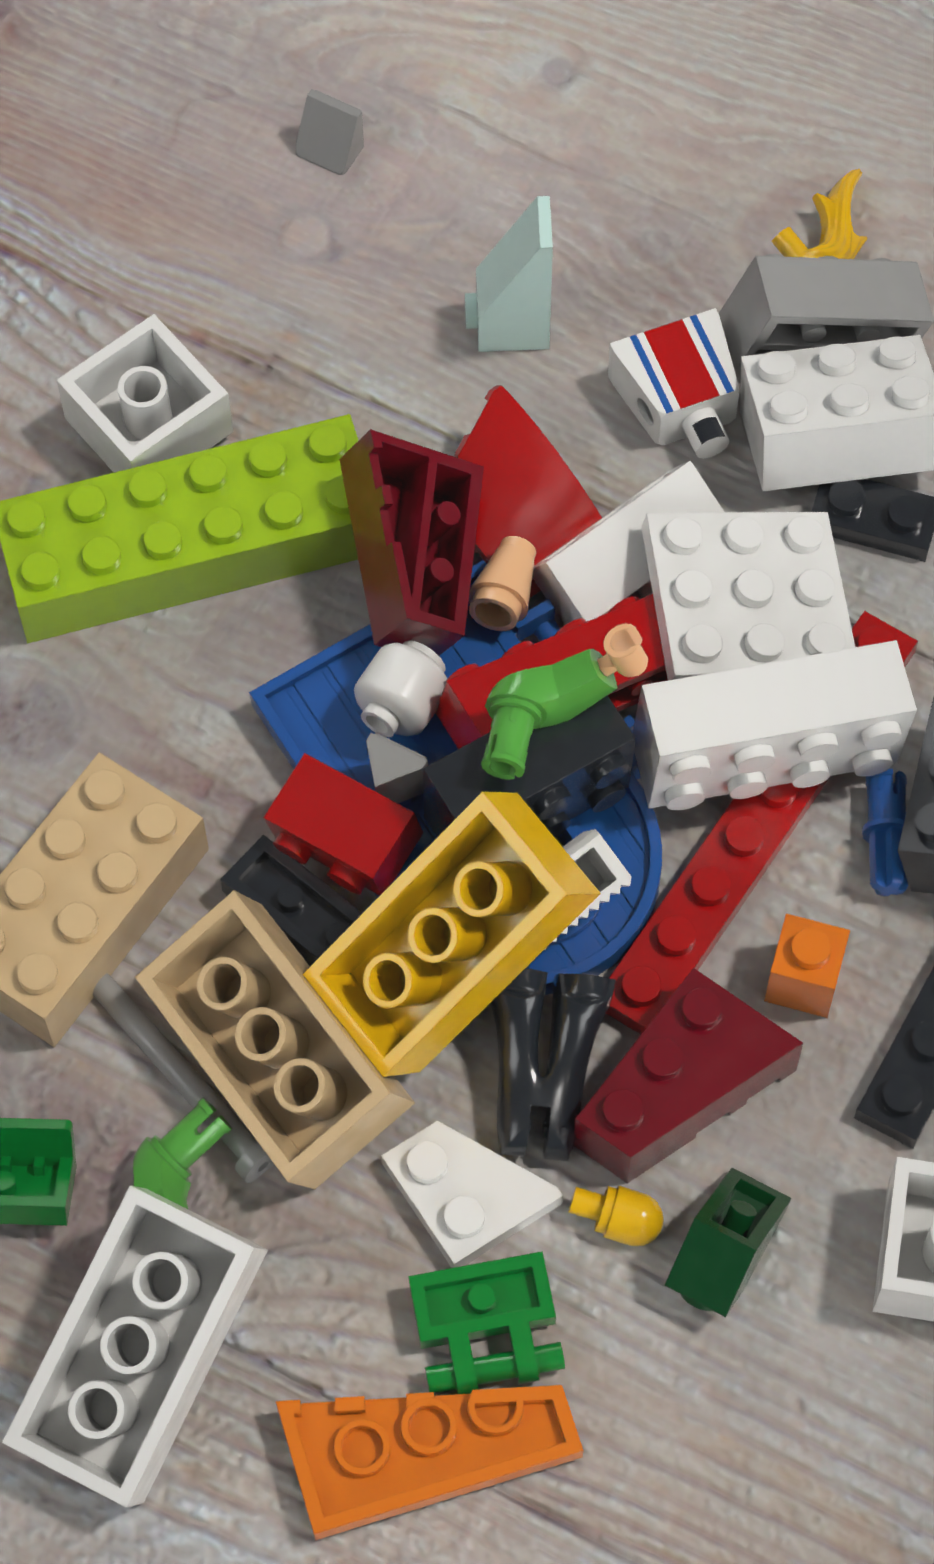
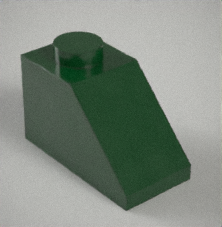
[665,1168,792,1318]

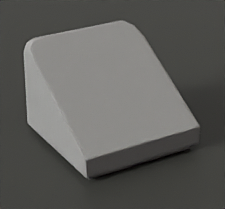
[296,89,364,175]

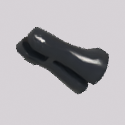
[491,968,616,1161]

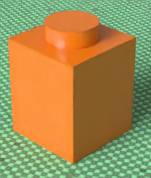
[764,913,850,1018]

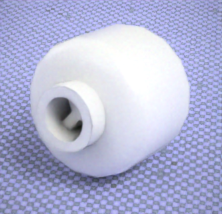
[354,640,447,737]

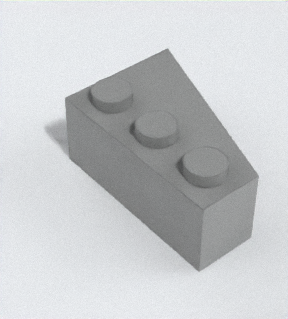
[718,254,934,383]

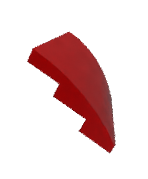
[454,385,602,599]

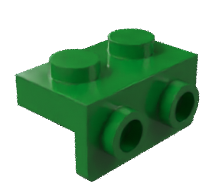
[0,1118,77,1226]

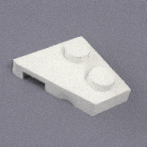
[381,1121,563,1268]

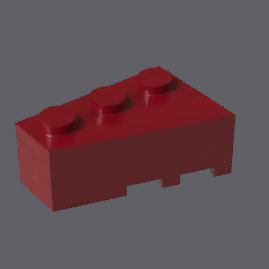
[339,429,484,656]
[574,968,803,1183]

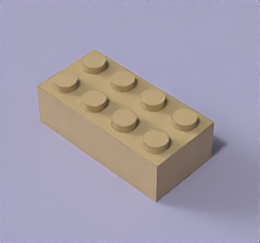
[0,752,209,1048]
[135,890,415,1190]

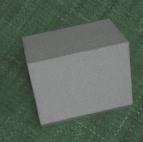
[366,733,429,803]

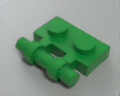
[408,1251,565,1394]

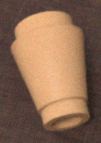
[469,536,536,631]

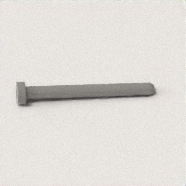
[93,974,274,1183]

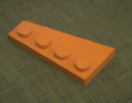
[276,1385,584,1541]

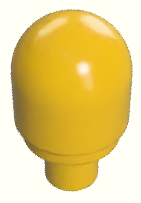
[568,1185,664,1247]

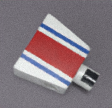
[608,308,739,459]

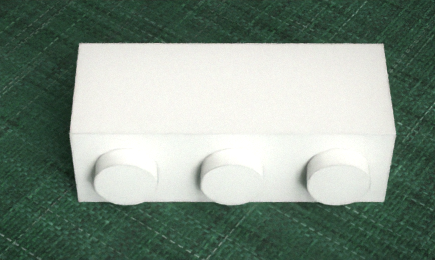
[532,460,725,625]

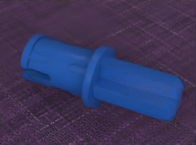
[862,768,908,896]

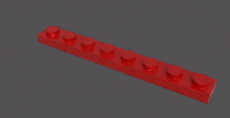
[606,611,918,1035]

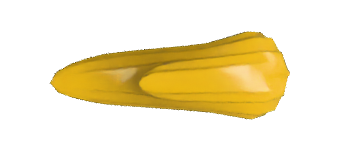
[772,169,868,259]

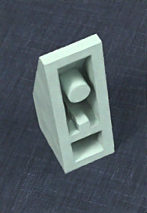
[465,196,553,352]

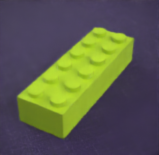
[0,414,359,644]

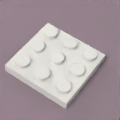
[641,512,855,680]

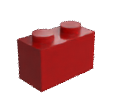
[263,753,423,896]

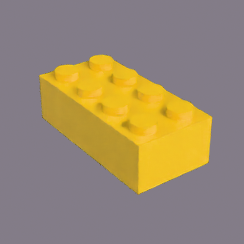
[303,791,601,1077]

